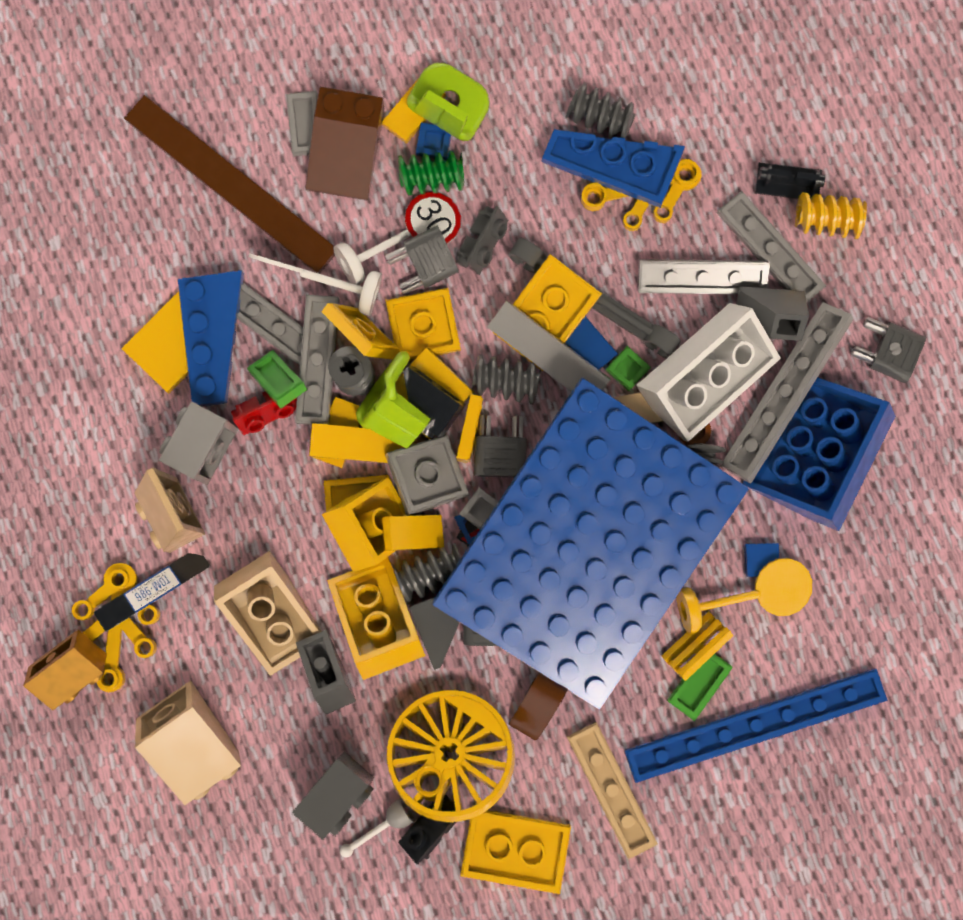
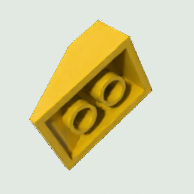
[327,557,425,680]

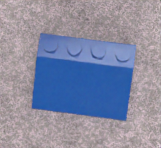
[742,377,896,531]

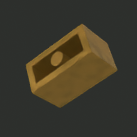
[23,629,107,710]

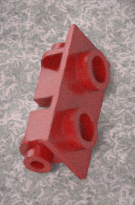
[231,392,297,435]

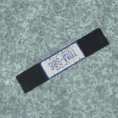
[94,553,210,631]

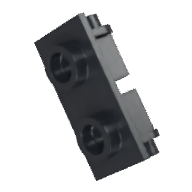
[755,162,825,200]
[398,794,464,865]

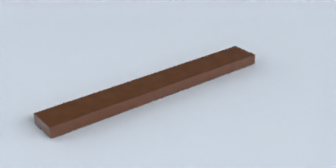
[124,95,335,274]

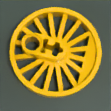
[387,690,515,822]

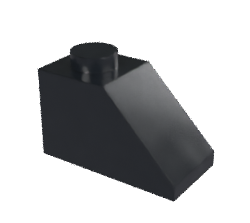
[403,366,466,438]

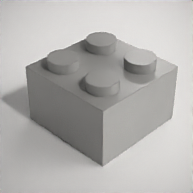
[158,401,239,485]

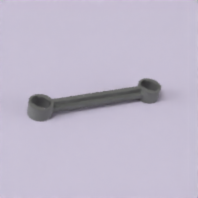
[508,238,681,359]

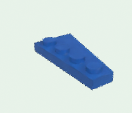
[542,129,685,208]
[178,270,244,407]

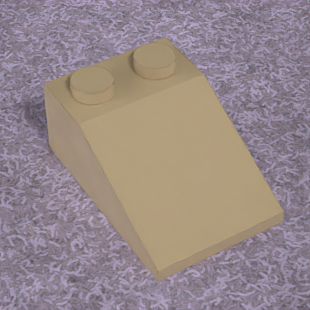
[134,467,206,553]
[214,551,322,676]

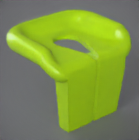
[407,63,490,141]
[356,351,431,449]

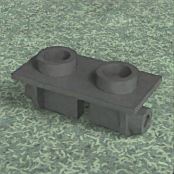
[456,206,509,275]

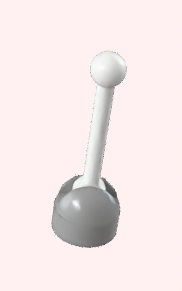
[340,798,415,858]

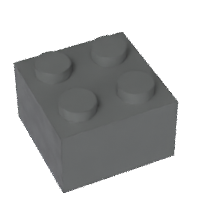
[292,751,375,840]

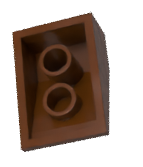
[305,86,385,201]

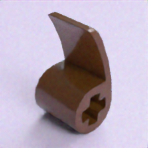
[509,672,568,740]

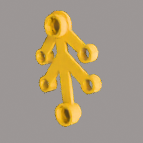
[581,159,701,231]
[72,563,160,692]

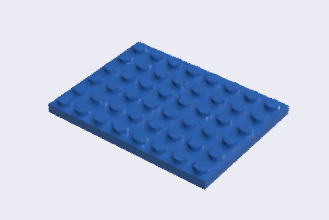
[432,377,749,710]

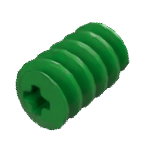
[398,150,465,196]

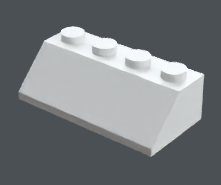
[636,303,781,442]

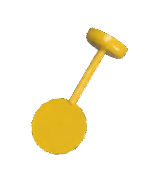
[676,558,812,634]

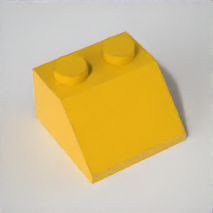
[322,477,407,572]

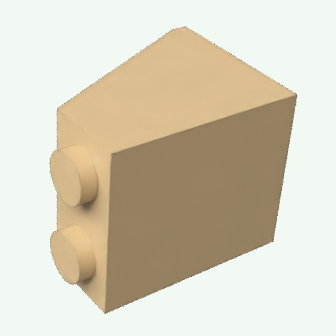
[135,680,241,805]

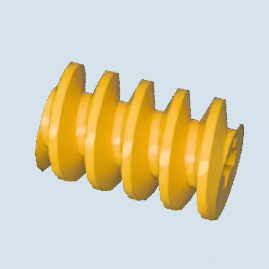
[795,192,867,239]

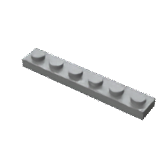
[720,302,854,484]

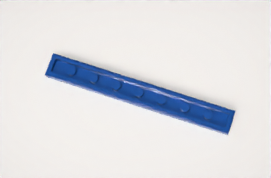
[624,668,888,783]

